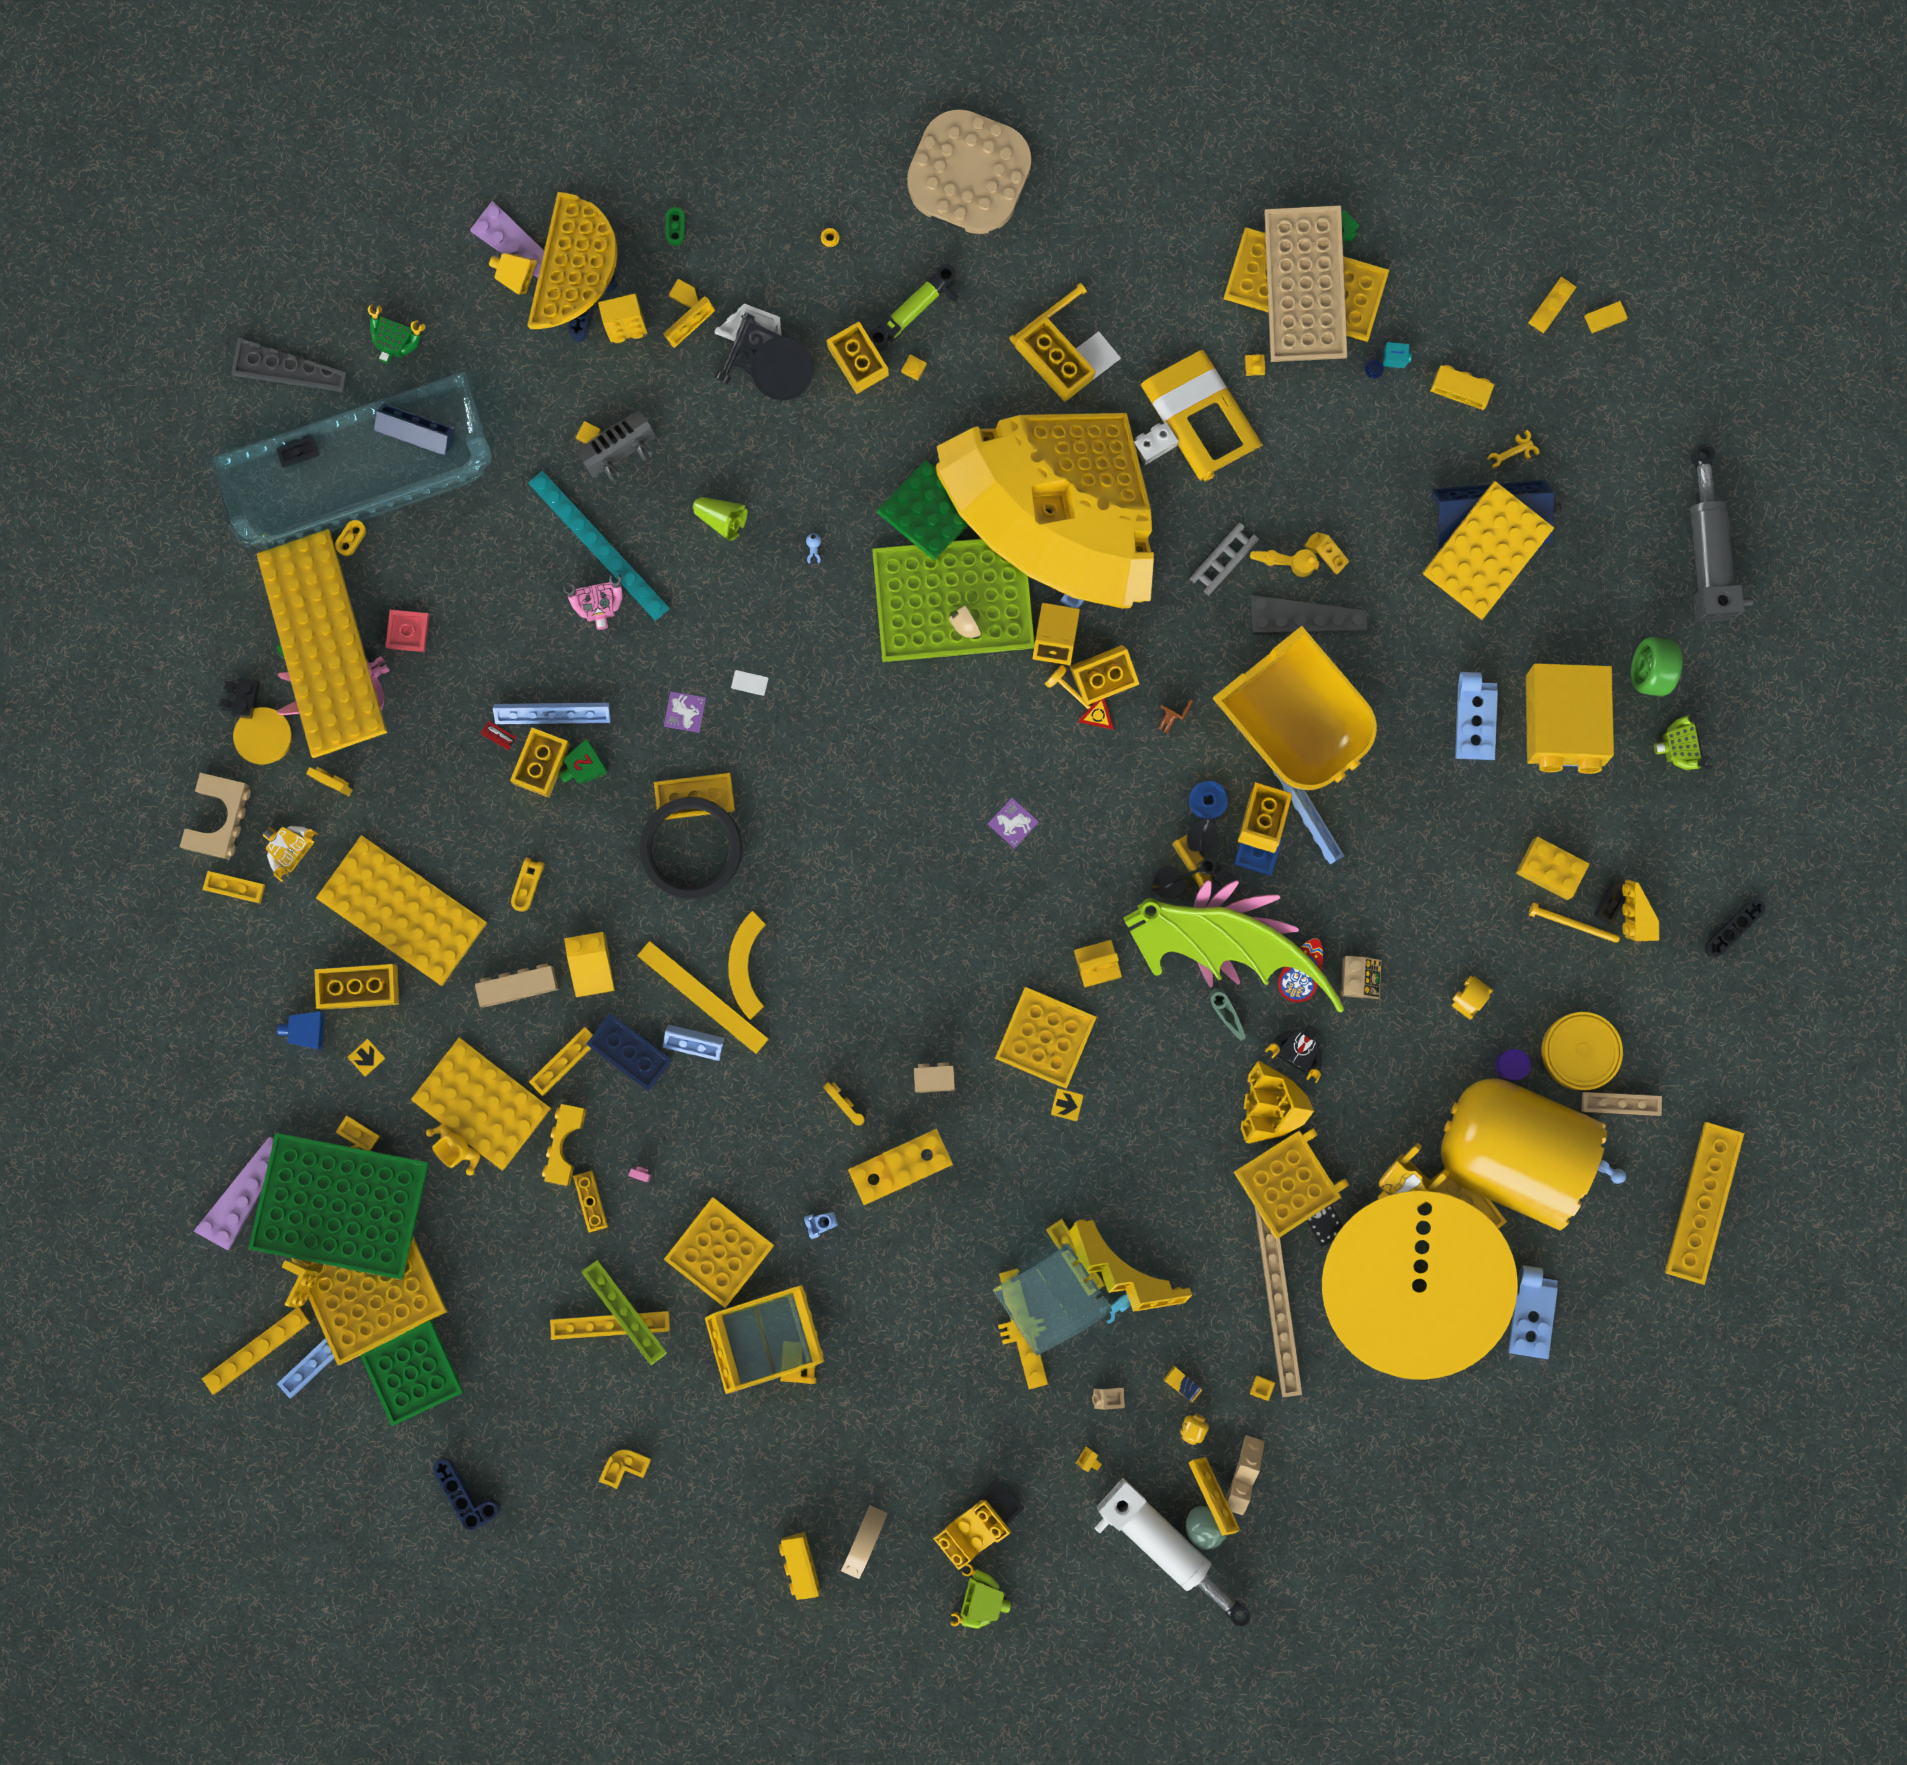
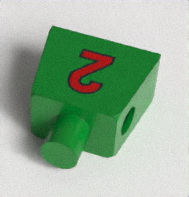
[558,739,608,785]

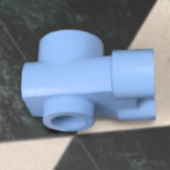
[804,1212,838,1239]

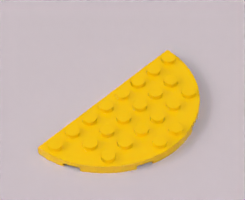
[528,192,617,329]

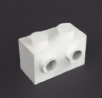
[1134,423,1178,465]

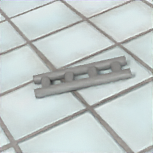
[1189,523,1259,596]

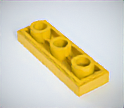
[573,1170,608,1233]

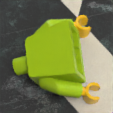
[950,1564,1011,1629]

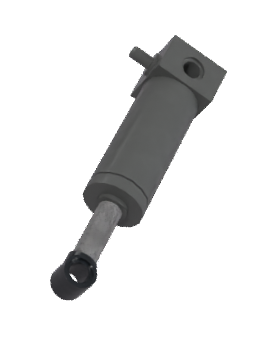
[1690,443,1754,622]

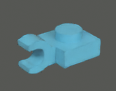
[1100,1293,1131,1324]

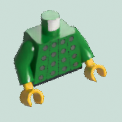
[368,304,426,364]

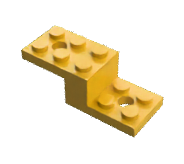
[848,1129,953,1205]

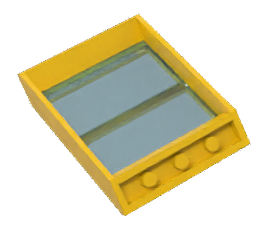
[705,1285,824,1394]

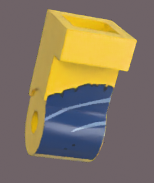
[1163,1366,1202,1403]

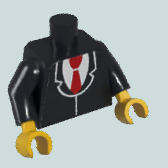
[1265,1024,1322,1083]

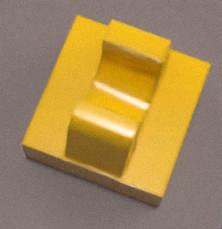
[1245,354,1265,376]
[1076,1446,1102,1472]

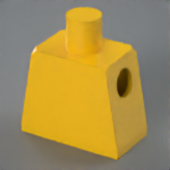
[489,253,538,294]

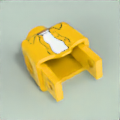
[1378,1142,1449,1208]

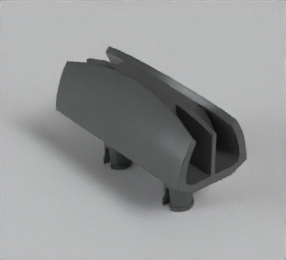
[575,411,656,481]

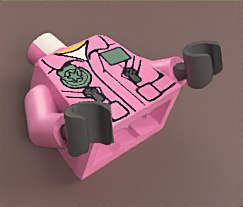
[563,573,623,630]

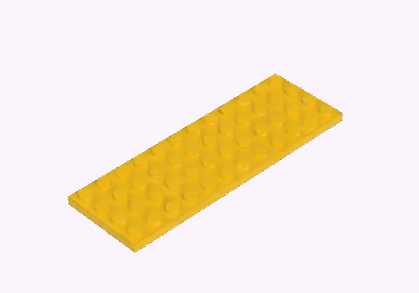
[257,529,387,758]

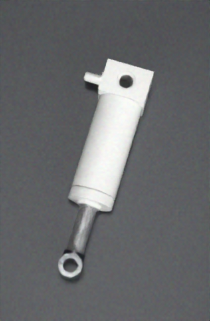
[1095,1478,1251,1627]

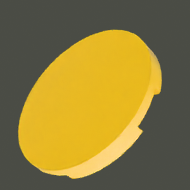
[233,707,293,765]

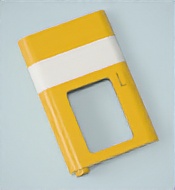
[1141,350,1263,482]

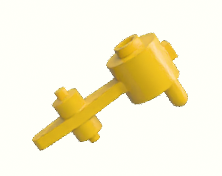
[1250,549,1319,577]

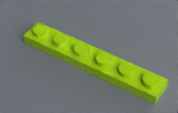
[582,1260,667,1365]

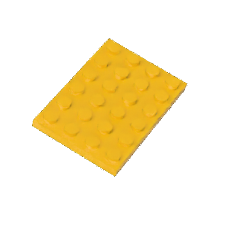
[1422,481,1554,620]
[411,1038,552,1171]

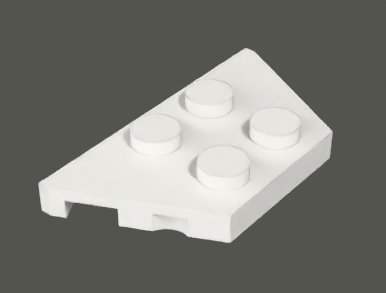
[715,304,782,350]

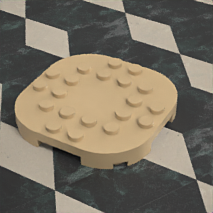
[907,110,1031,234]

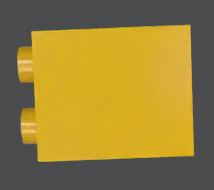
[1526,664,1614,774]

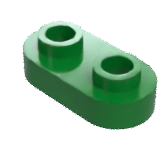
[665,207,685,246]

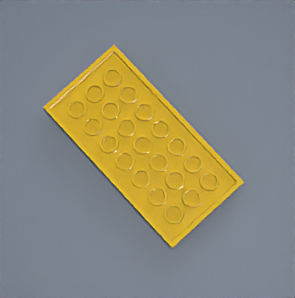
[1223,227,1389,342]
[316,835,487,986]

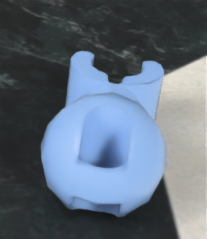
[806,533,821,564]
[1598,1160,1626,1184]

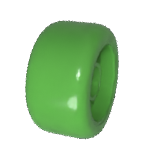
[1631,637,1683,696]

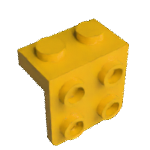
[282,1259,317,1308]

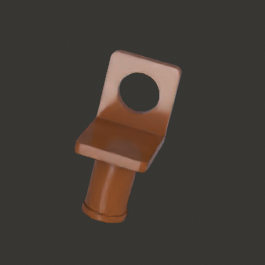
[1157,699,1193,734]

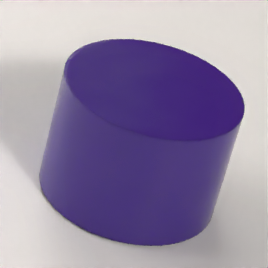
[1495,1049,1531,1081]

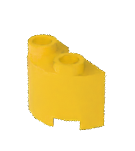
[1451,976,1493,1020]

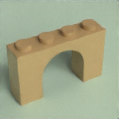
[180,773,251,860]

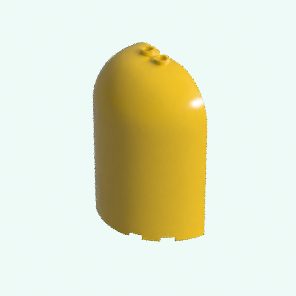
[1213,626,1377,790]
[1441,1078,1607,1230]

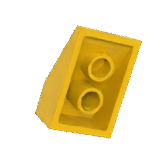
[564,932,615,997]

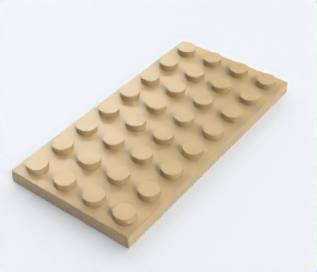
[1264,206,1347,362]

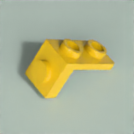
[1304,532,1349,574]

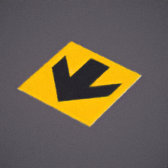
[347,1039,385,1077]
[1051,1088,1084,1121]

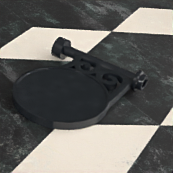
[715,312,814,401]

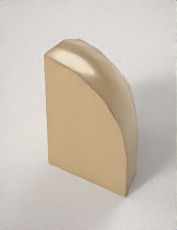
[949,606,981,638]

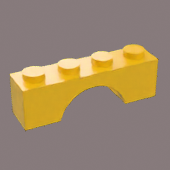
[542,1104,586,1186]

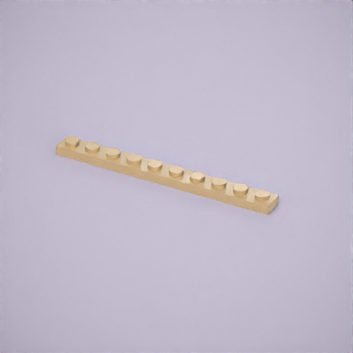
[1255,1207,1302,1397]

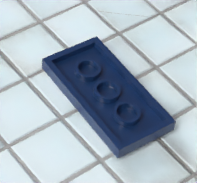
[586,1013,672,1091]

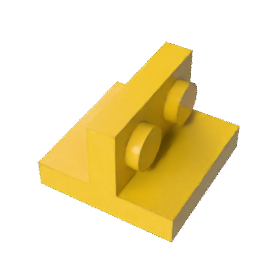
[1074,940,1122,988]

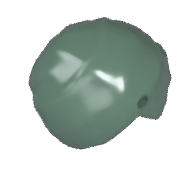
[1185,1506,1227,1550]

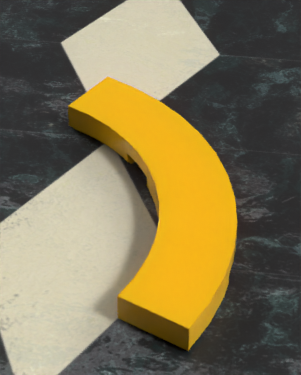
[728,911,766,1020]

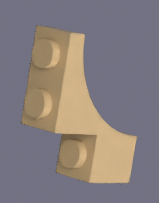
[1226,1435,1265,1515]

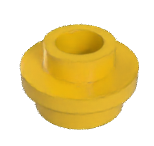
[821,228,840,247]

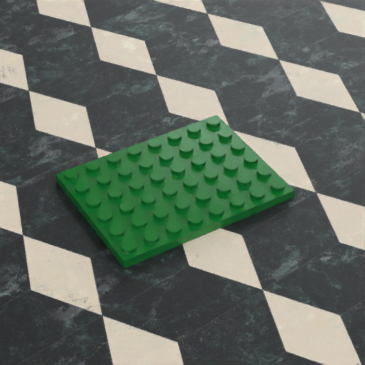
[248,1133,429,1280]

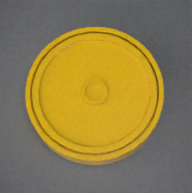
[1541,1012,1623,1091]

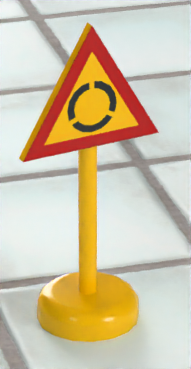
[1045,664,1114,730]

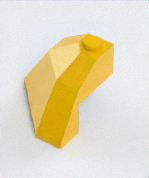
[1241,1061,1314,1144]

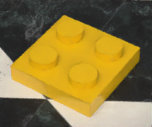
[306,767,352,796]

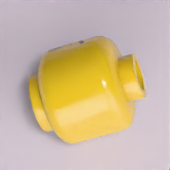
[1180,1413,1209,1445]

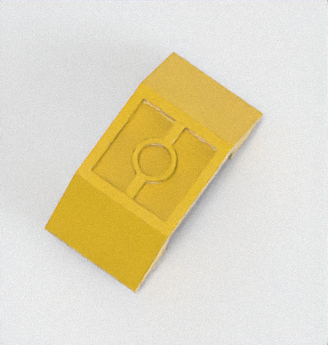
[933,1500,1011,1570]

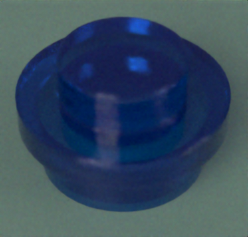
[1365,360,1384,379]

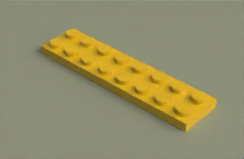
[1665,1122,1744,1285]

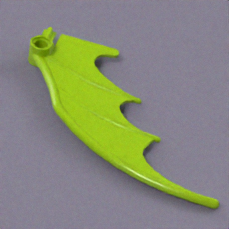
[1123,898,1344,1012]

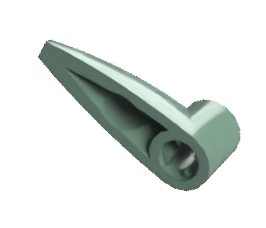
[1209,988,1246,1041]

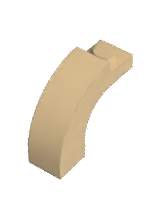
[841,1505,888,1579]

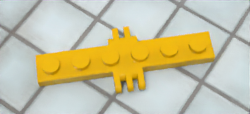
[998,1268,1048,1389]

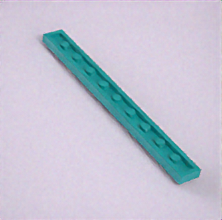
[528,471,669,621]

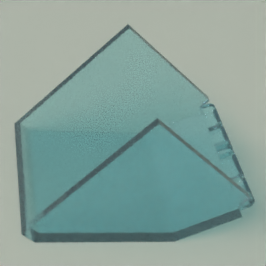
[992,1243,1112,1356]

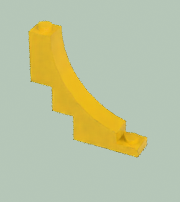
[1069,1219,1192,1312]

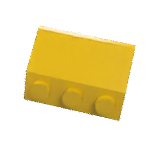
[1069,645,1139,705]
[779,1532,821,1600]

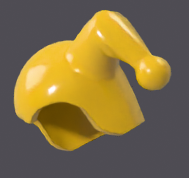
[426,1124,480,1176]

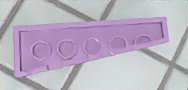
[470,201,544,278]
[194,1137,274,1250]

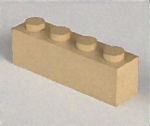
[475,964,559,1008]

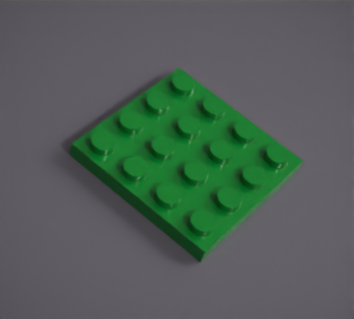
[877,460,968,561]
[360,1320,464,1426]

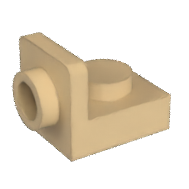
[1092,1388,1125,1410]

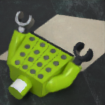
[1654,710,1713,770]

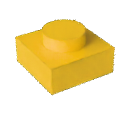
[901,354,927,381]

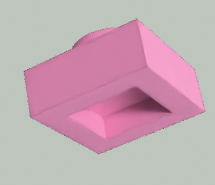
[629,1166,651,1182]

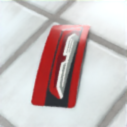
[480,721,516,751]

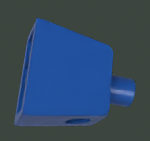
[277,1012,325,1050]

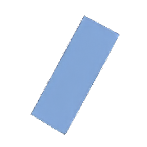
[663,1025,725,1061]

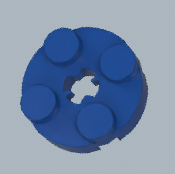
[1189,781,1228,820]

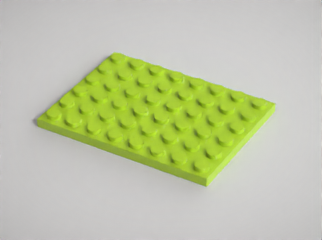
[872,539,1035,662]

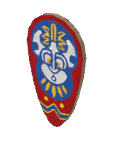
[1278,938,1323,1003]

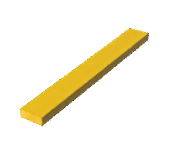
[637,941,769,1054]

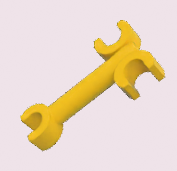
[1487,430,1539,469]

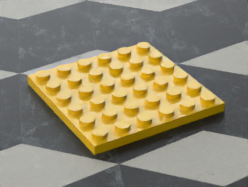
[291,1236,447,1365]

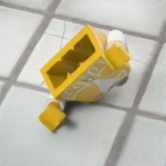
[263,826,319,882]

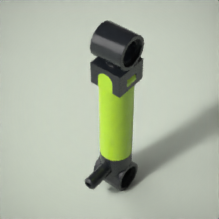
[869,264,958,352]

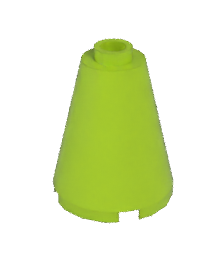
[693,497,748,541]

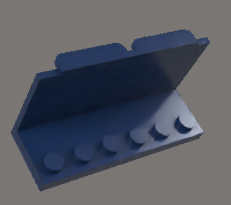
[1432,480,1554,552]

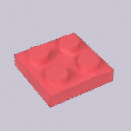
[386,610,429,652]

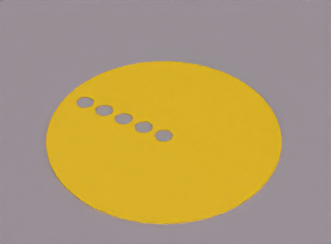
[1322,1191,1518,1379]

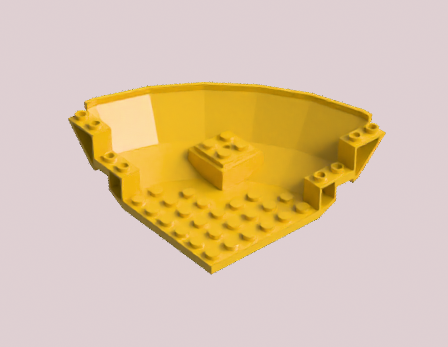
[936,413,1154,609]

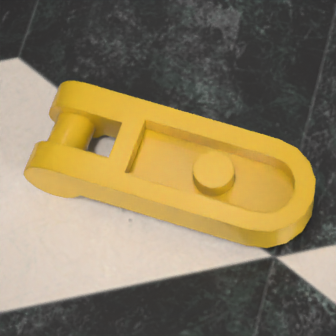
[511,857,545,912]
[822,1082,865,1126]

